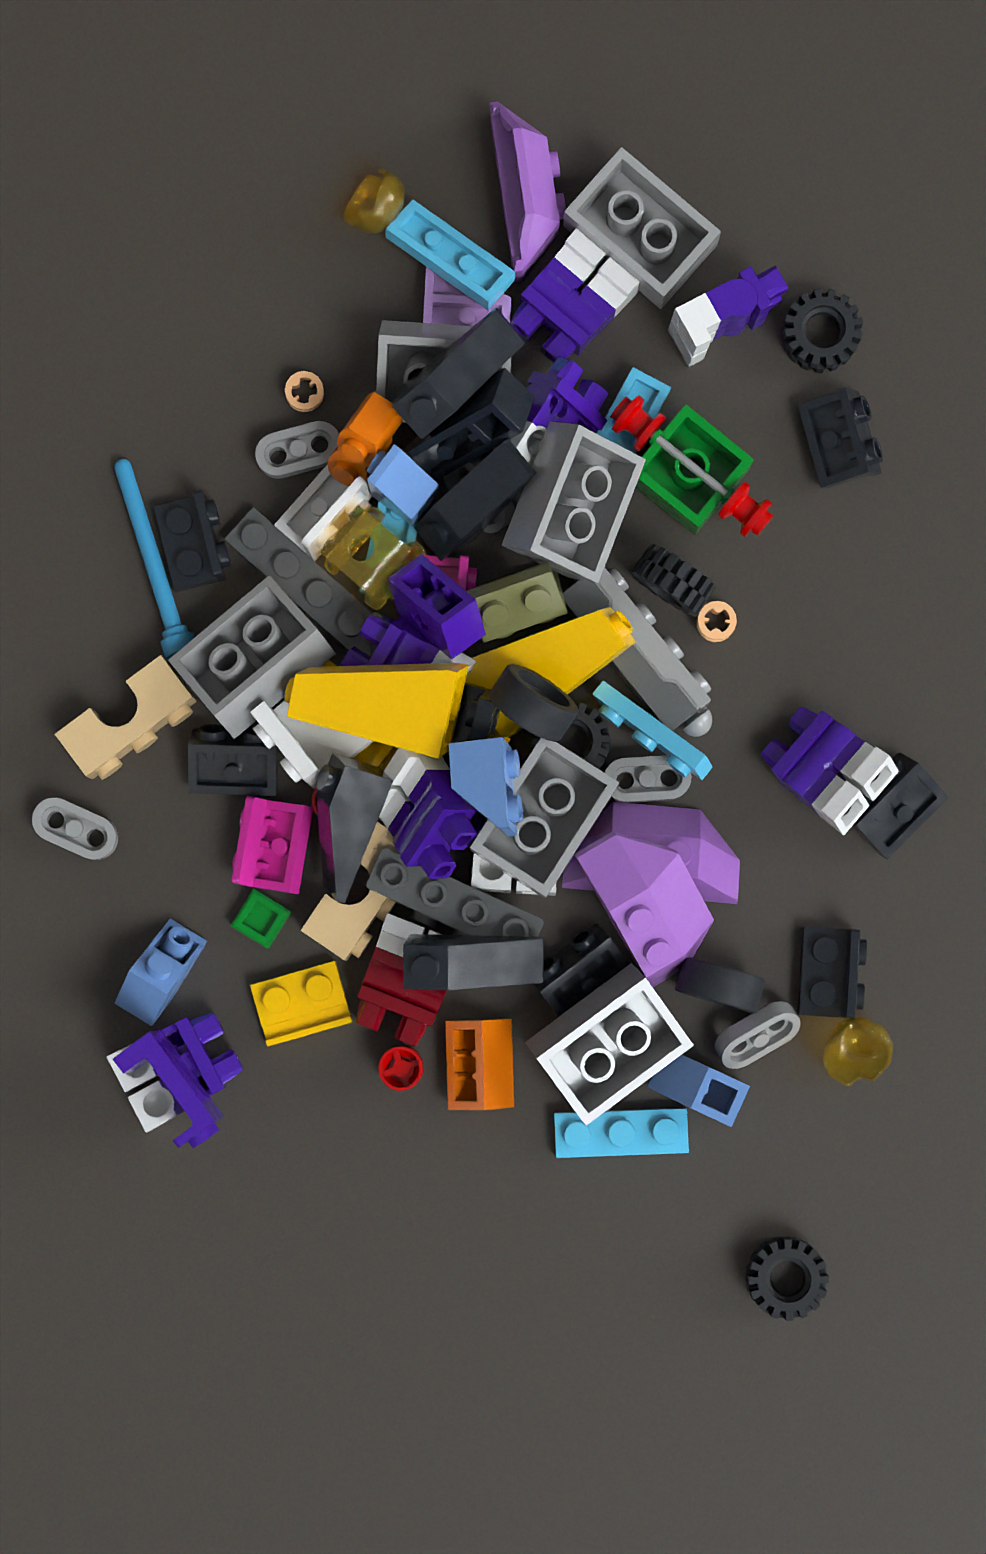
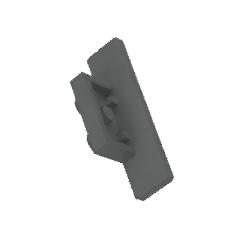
[366,848,544,937]

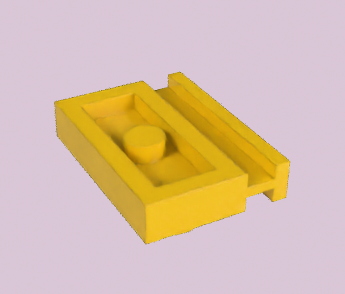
[250,961,353,1047]

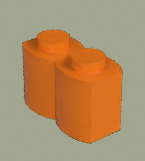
[328,392,402,486]

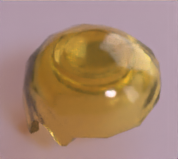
[343,168,405,234]
[823,1017,893,1087]

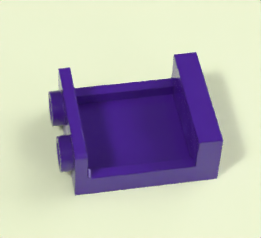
[113,1030,224,1149]

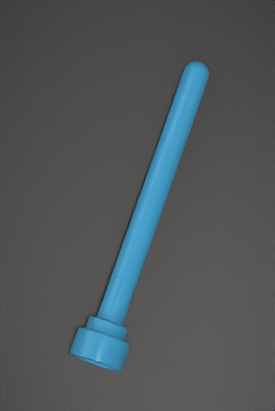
[114,459,195,660]

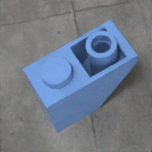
[366,444,439,526]
[449,737,523,837]
[115,918,207,1026]
[647,1055,750,1127]

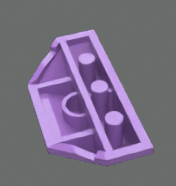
[489,101,566,283]
[562,802,740,904]
[574,831,714,987]

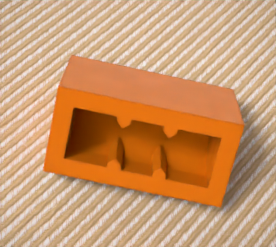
[445,1019,514,1110]

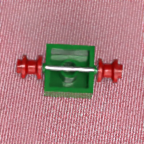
[610,395,774,538]

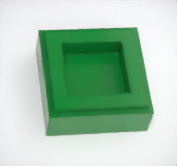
[231,888,292,949]

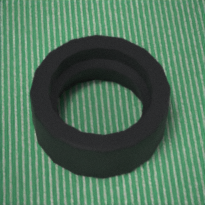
[489,664,579,742]
[675,957,765,1013]

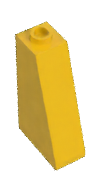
[465,606,636,739]
[285,663,469,759]

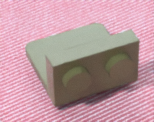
[466,562,568,643]

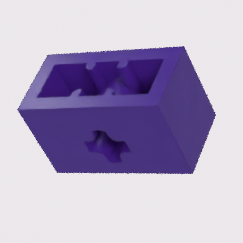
[387,554,486,660]

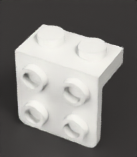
[274,464,372,561]
[250,701,373,789]

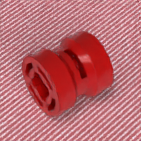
[378,1045,424,1091]

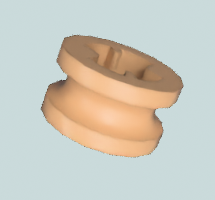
[285,371,324,412]
[696,601,737,642]

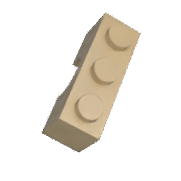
[55,655,197,780]
[301,822,401,961]

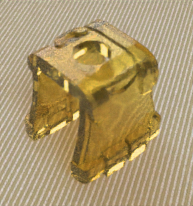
[318,505,426,610]

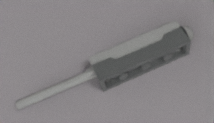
[512,488,712,737]

